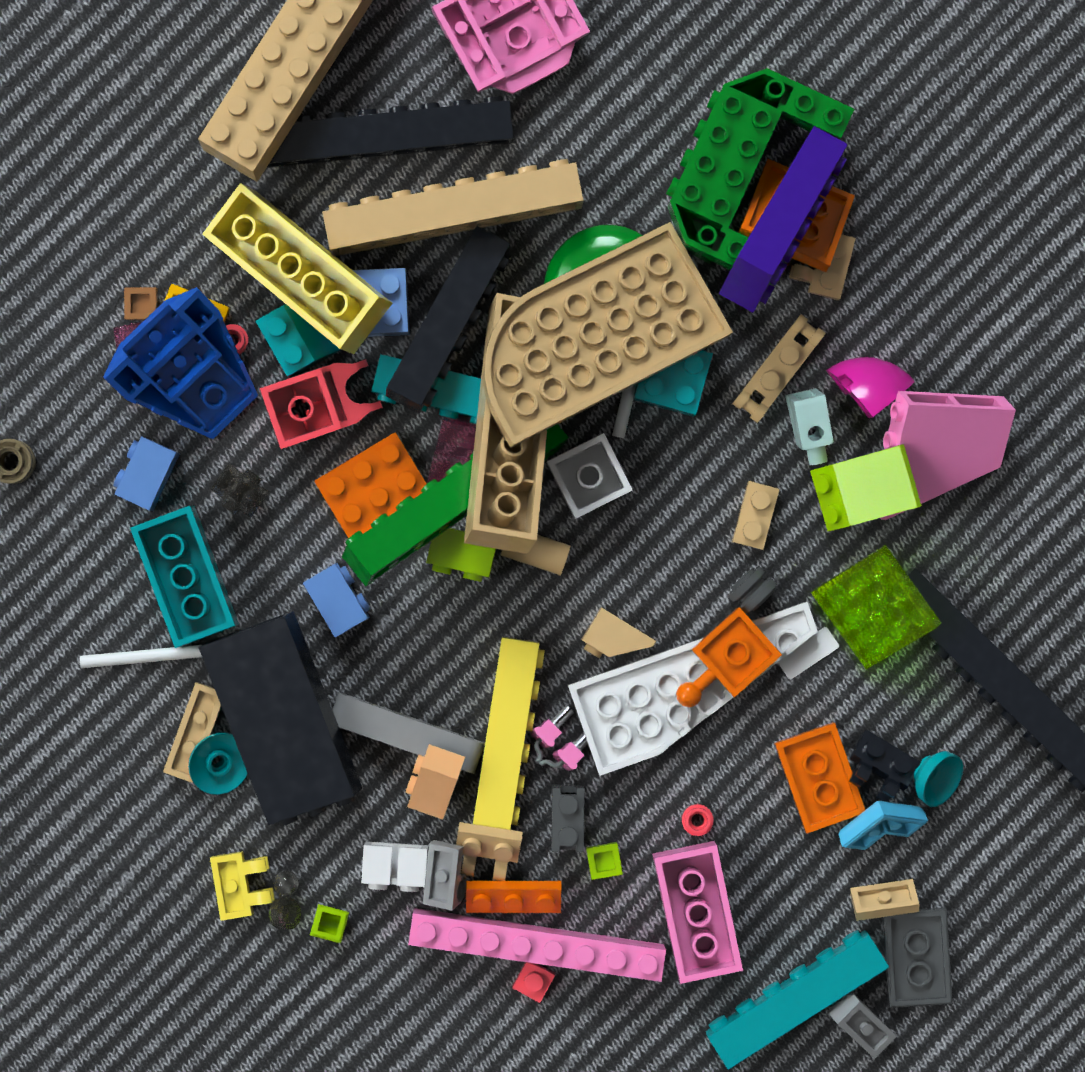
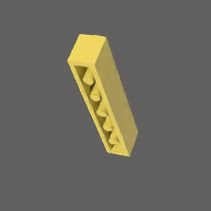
[473,637,545,830]

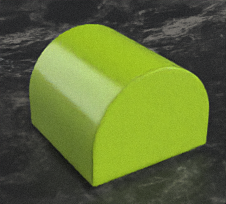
[310,904,349,944]

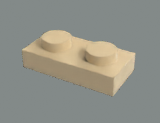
[732,481,780,550]
[850,879,919,921]

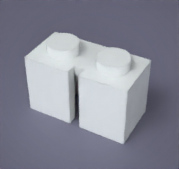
[361,841,429,892]

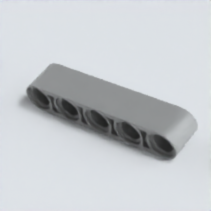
[332,692,485,774]

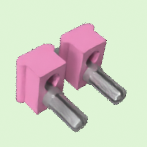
[530,706,588,771]

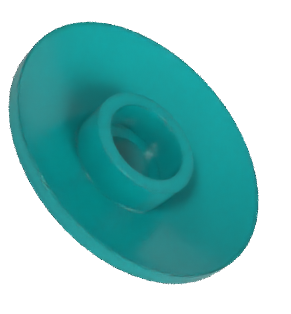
[188,733,248,795]

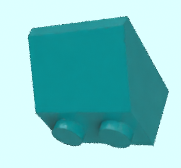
[256,304,341,378]

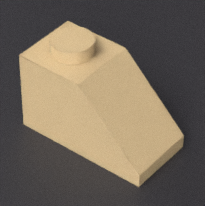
[581,607,656,658]

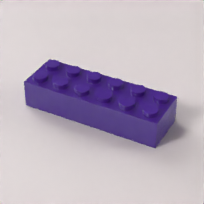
[719,126,848,313]

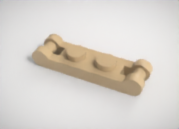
[732,314,826,423]

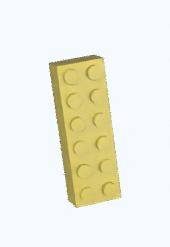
[203,183,393,354]

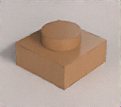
[124,287,158,320]

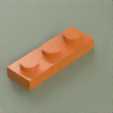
[466,881,561,913]

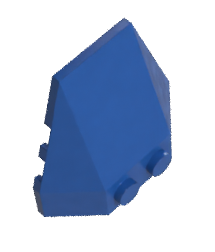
[103,287,258,439]

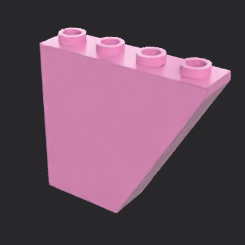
[880,391,1016,520]

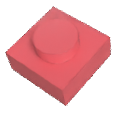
[512,962,555,1003]

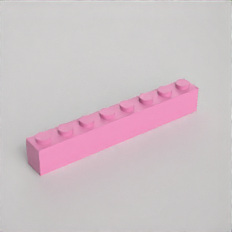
[408,908,666,982]

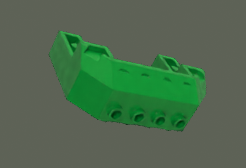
[666,68,854,285]

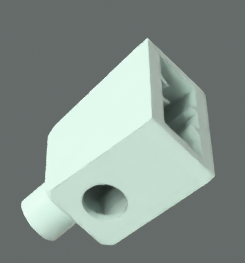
[785,388,833,465]

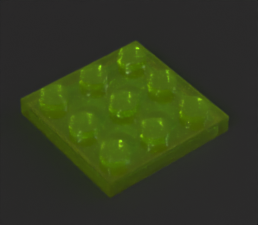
[811,545,941,669]

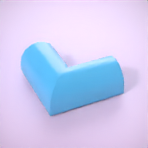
[839,801,928,850]

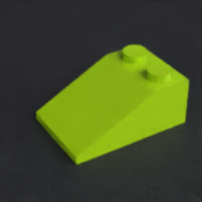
[810,444,922,532]

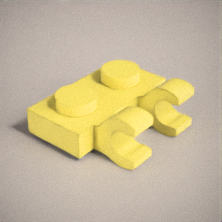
[210,851,275,921]

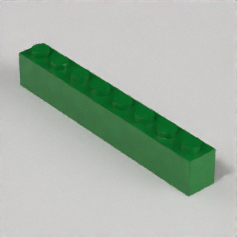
[342,424,568,587]

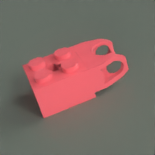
[259,359,383,449]

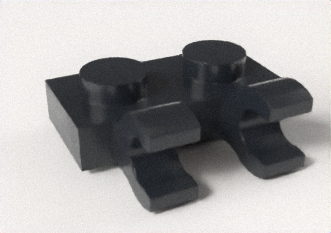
[849,730,920,802]

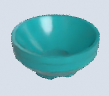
[914,751,964,807]

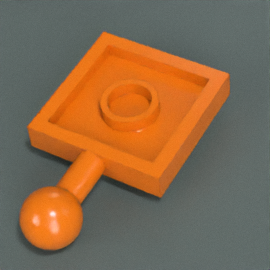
[676,607,782,707]

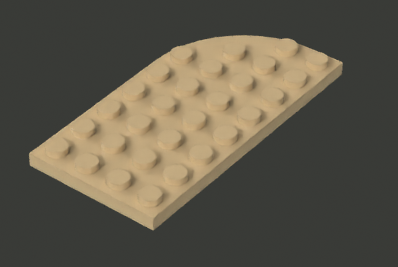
[482,222,733,448]

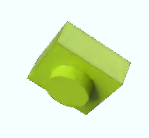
[586,842,623,880]

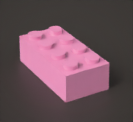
[652,841,743,984]

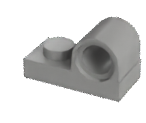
[423,840,467,911]
[827,991,897,1059]

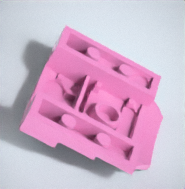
[432,0,590,94]

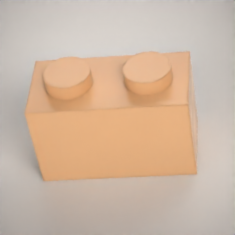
[405,744,465,820]

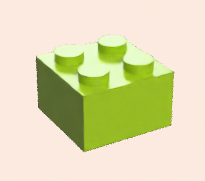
[426,528,496,582]

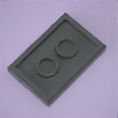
[883,907,953,1008]

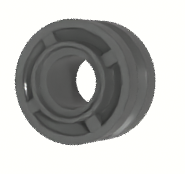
[727,566,777,614]

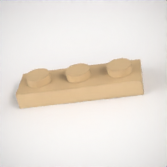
[163,682,222,783]

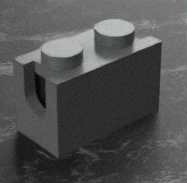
[551,784,585,852]

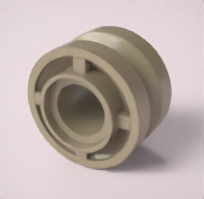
[0,439,36,484]

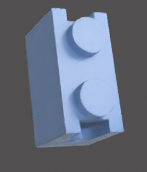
[113,436,180,511]
[303,563,371,638]

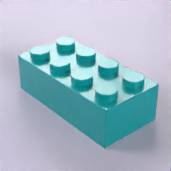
[130,505,239,648]

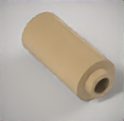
[501,534,571,576]

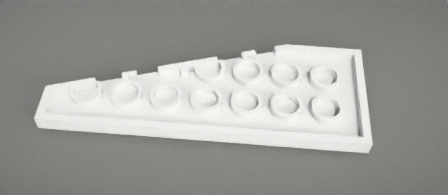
[568,602,818,776]

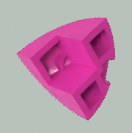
[826,357,915,418]

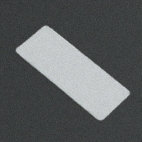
[778,627,839,680]

